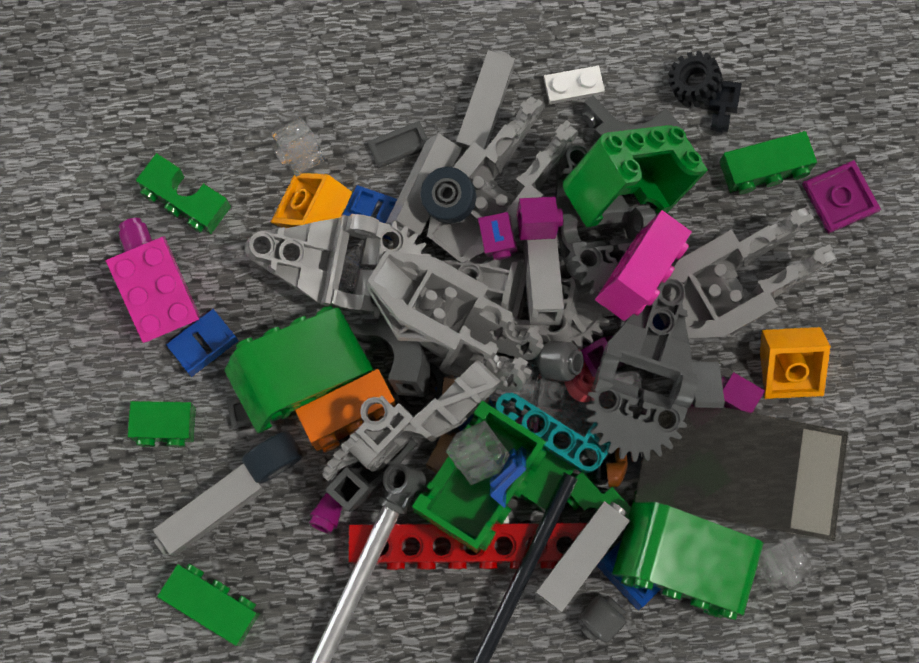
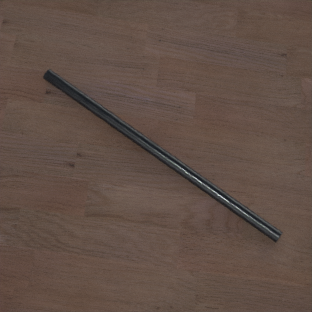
[471,473,578,663]

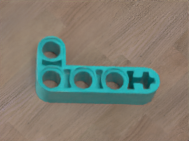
[495,393,610,473]

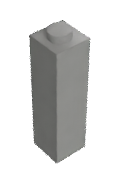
[456,50,515,153]
[386,133,462,237]
[523,235,564,325]
[153,463,265,557]
[534,501,630,613]

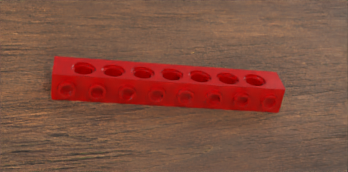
[348,523,587,570]

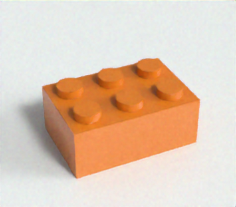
[295,369,396,452]

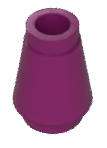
[309,492,343,534]

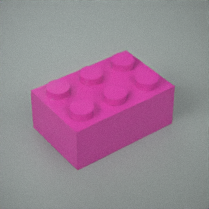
[595,210,692,321]
[105,236,200,343]

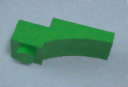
[566,472,631,519]

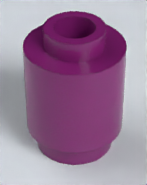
[118,218,152,252]

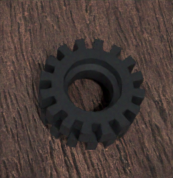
[668,51,723,107]

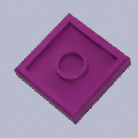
[802,160,881,234]

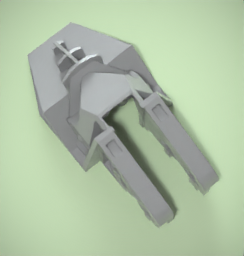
[427,96,578,263]
[658,208,837,339]
[366,250,544,392]

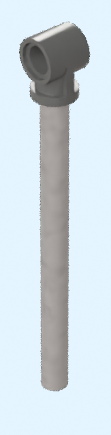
[310,463,426,663]

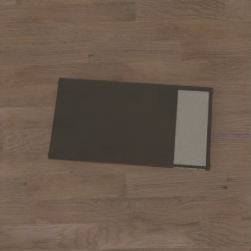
[635,395,848,541]

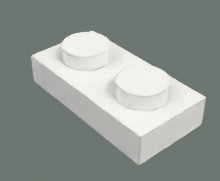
[543,66,605,104]

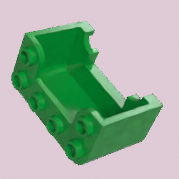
[563,125,708,228]
[224,306,374,434]
[412,400,547,553]
[612,502,764,620]

